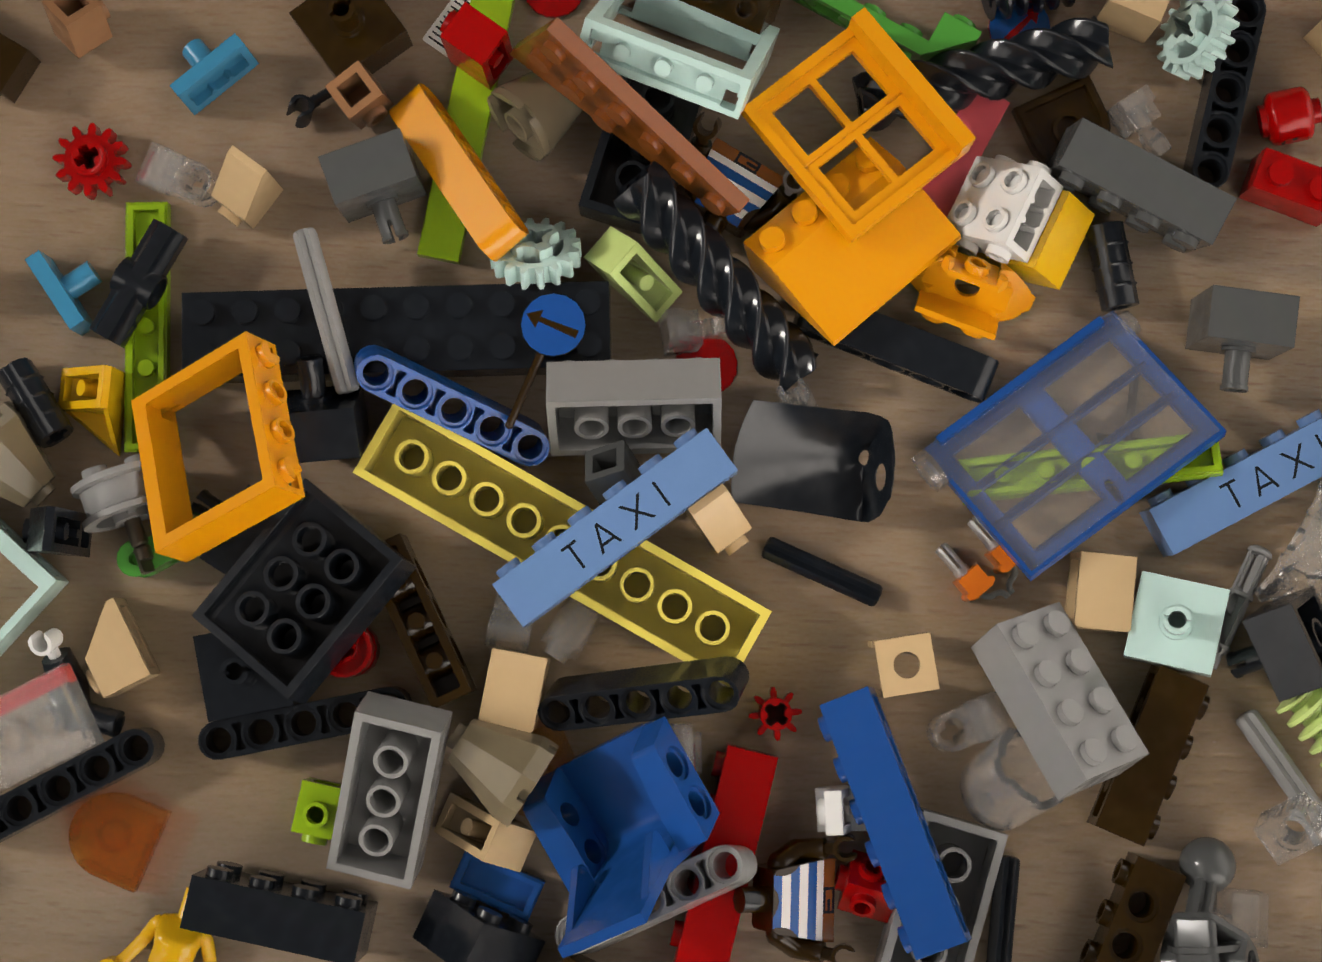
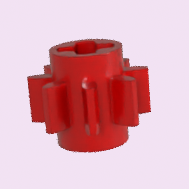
[748,687,802,741]

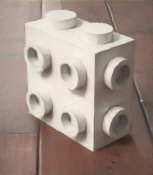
[947,155,1064,264]

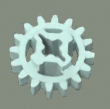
[1156,0,1240,81]
[490,218,582,290]

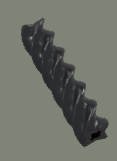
[852,15,1113,132]
[613,161,819,395]

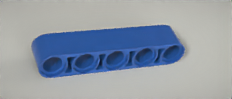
[354,345,550,466]

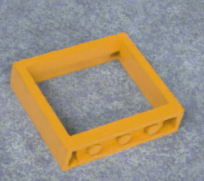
[131,331,305,563]

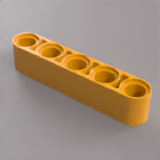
[389,83,529,262]

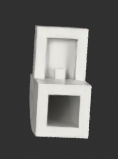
[815,785,867,836]

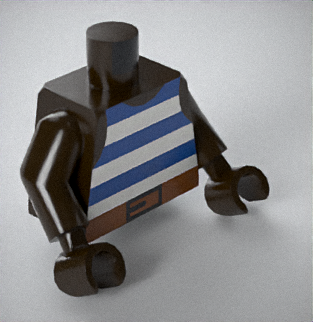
[685,112,804,238]
[733,833,857,962]

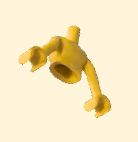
[100,887,217,962]

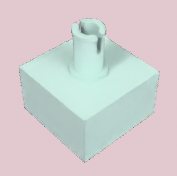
[1123,571,1230,677]

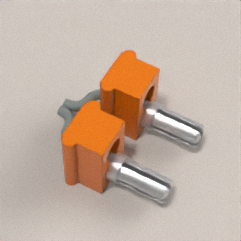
[935,516,1018,602]

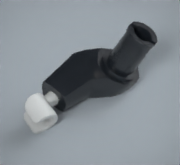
[28,628,125,737]

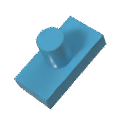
[169,33,259,115]
[25,250,102,336]

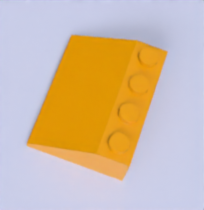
[743,136,961,346]

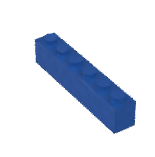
[817,686,972,960]

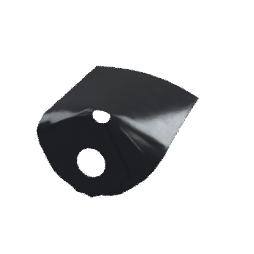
[731,399,895,522]

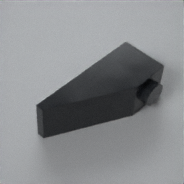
[22,506,92,557]

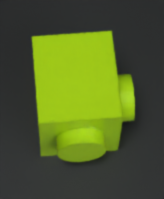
[291,777,341,846]

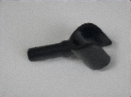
[286,88,332,128]

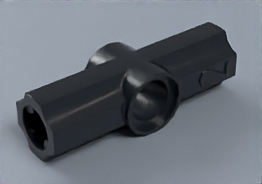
[89,219,188,348]

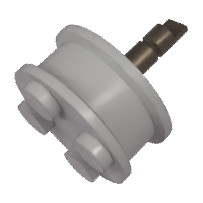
[70,453,155,574]

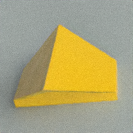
[58,365,125,457]

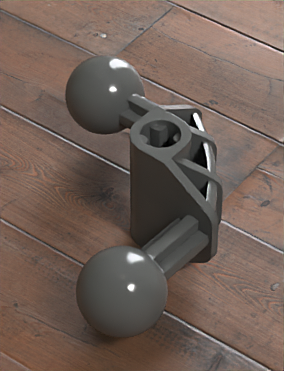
[1160,837,1259,962]

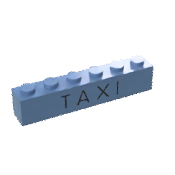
[1139,409,1322,557]
[492,428,738,628]

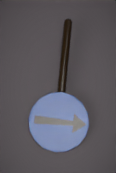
[505,293,586,429]

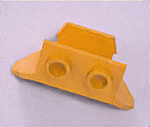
[910,245,1036,340]

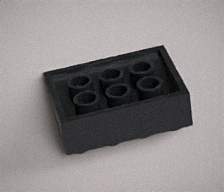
[192,478,417,704]

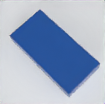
[449,851,546,921]

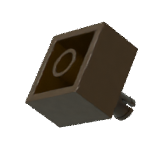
[289,0,413,78]

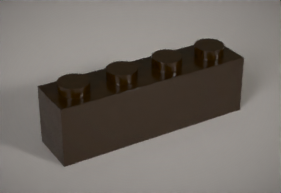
[1087,665,1210,847]

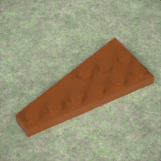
[509,17,750,217]

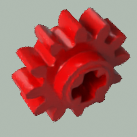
[52,123,132,200]

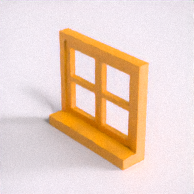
[741,7,976,244]

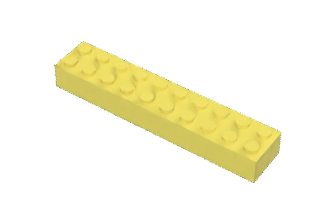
[352,404,772,687]

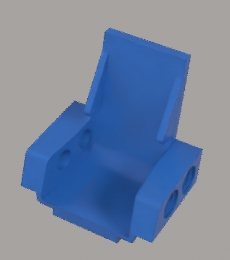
[523,716,720,959]

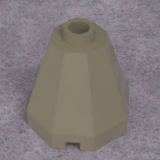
[0,401,57,507]
[446,719,559,827]

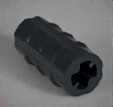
[1086,221,1140,312]
[0,358,74,448]

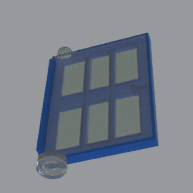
[912,310,1227,582]

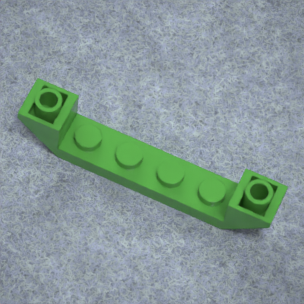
[793,0,982,61]

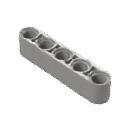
[555,845,757,955]

